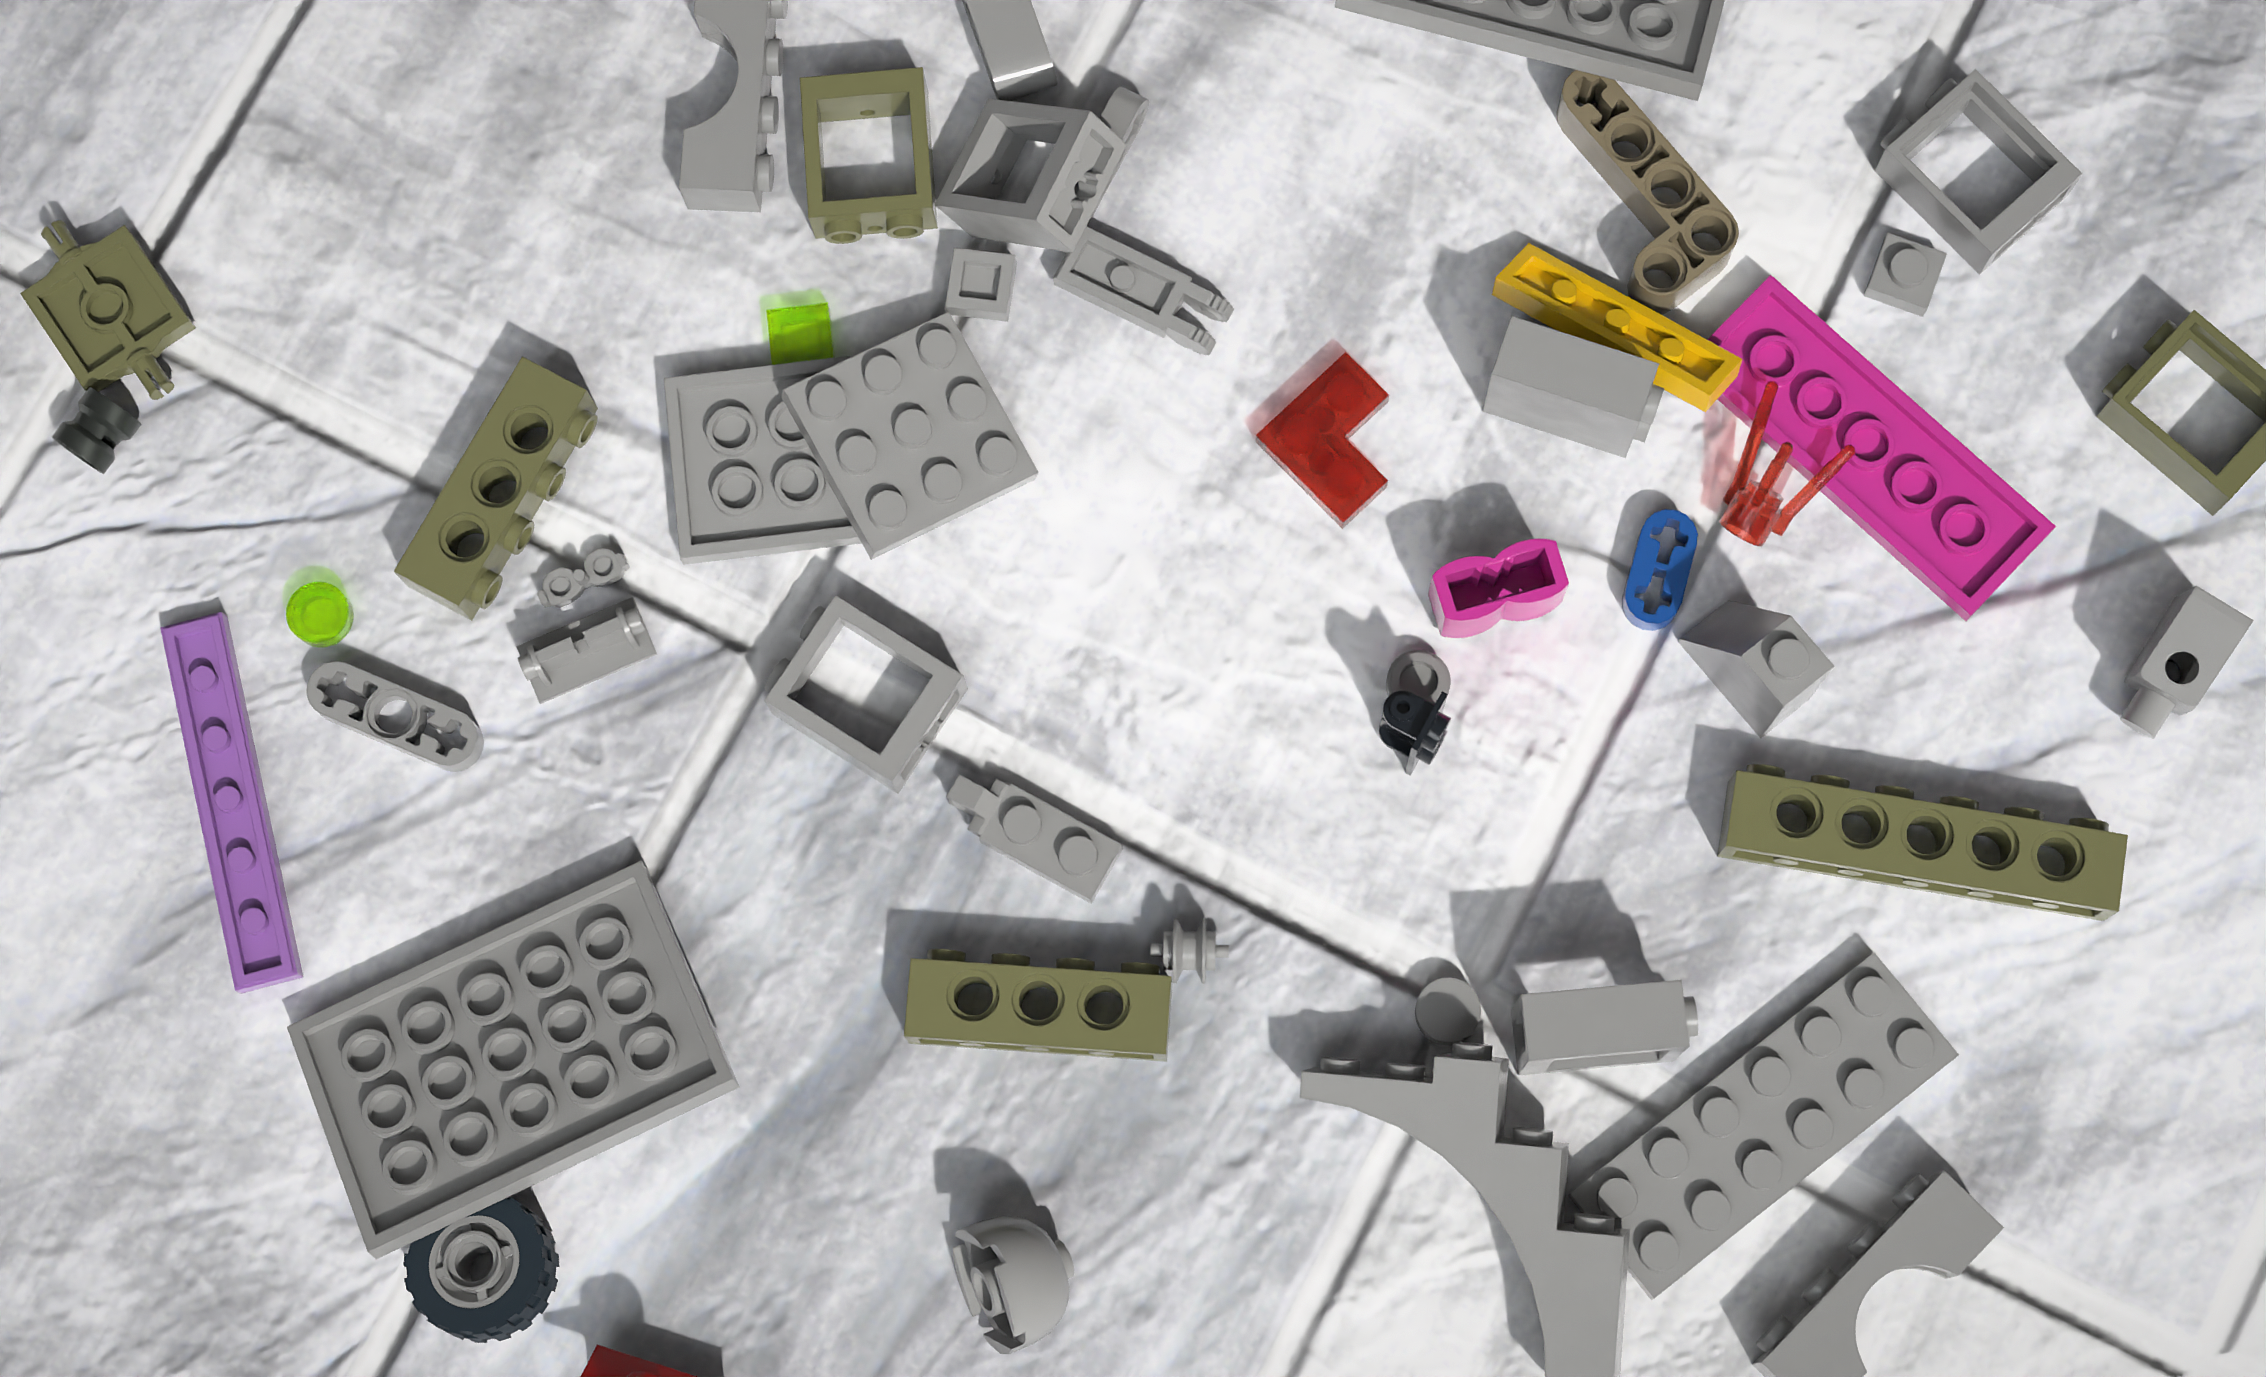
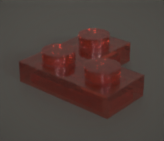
[1255,352,1389,529]

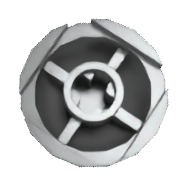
[953,1216,1074,1354]

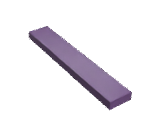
[160,612,303,994]

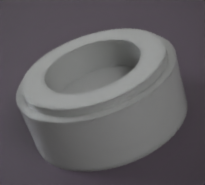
[1386,650,1451,705]
[1415,978,1481,1045]

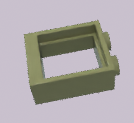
[800,67,938,244]
[2097,310,2266,516]

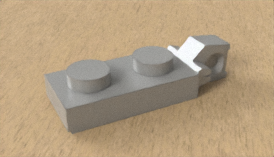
[946,775,1123,904]

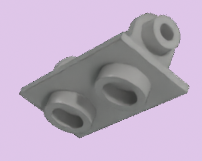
[516,597,657,704]

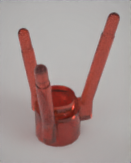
[1719,381,1855,547]

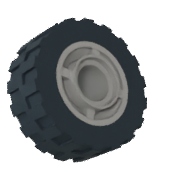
[403,1197,560,1343]

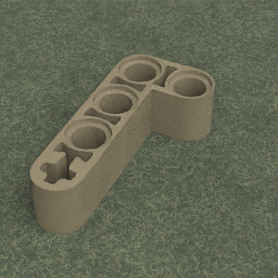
[1557,70,1739,315]

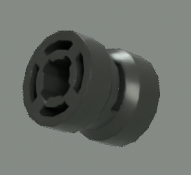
[52,387,142,474]

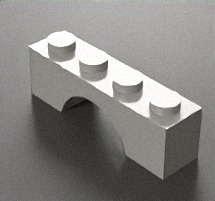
[679,0,788,212]
[1752,1171,2004,1377]

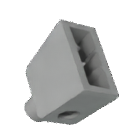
[2120,586,2254,739]

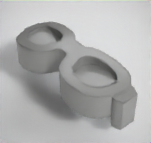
[537,548,630,608]

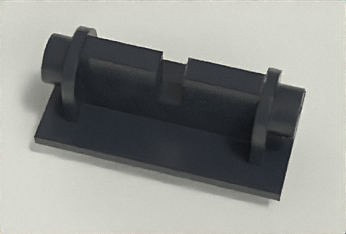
[1379,691,1451,776]

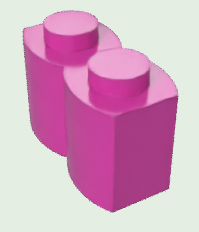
[1428,539,1569,638]

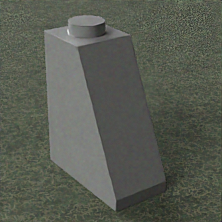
[1678,600,1834,739]

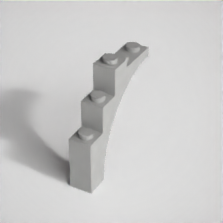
[1300,1042,1630,1377]

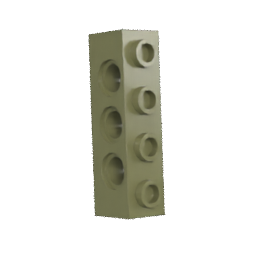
[394,356,598,621]
[904,949,1173,1062]

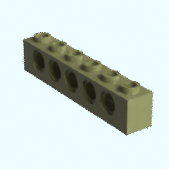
[1717,764,2128,921]

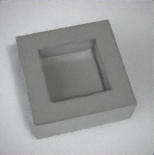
[1864,233,1947,317]
[945,248,1017,322]

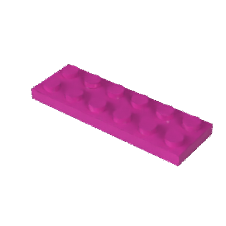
[1707,275,2056,621]

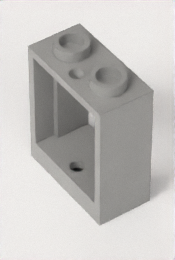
[1875,69,2083,275]
[934,99,1127,253]
[764,595,968,794]
[1511,980,1698,1075]

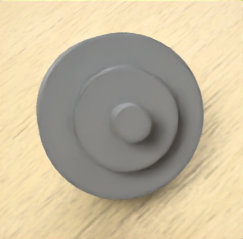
[1151,918,1229,984]

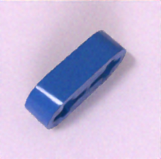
[1622,509,1698,631]

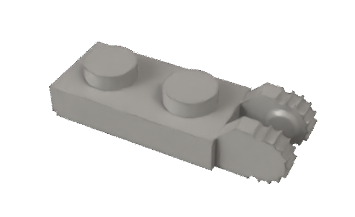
[1053,226,1234,356]

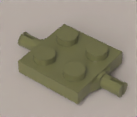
[20,220,196,400]

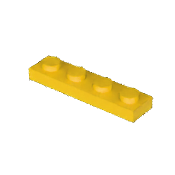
[1492,243,1742,413]

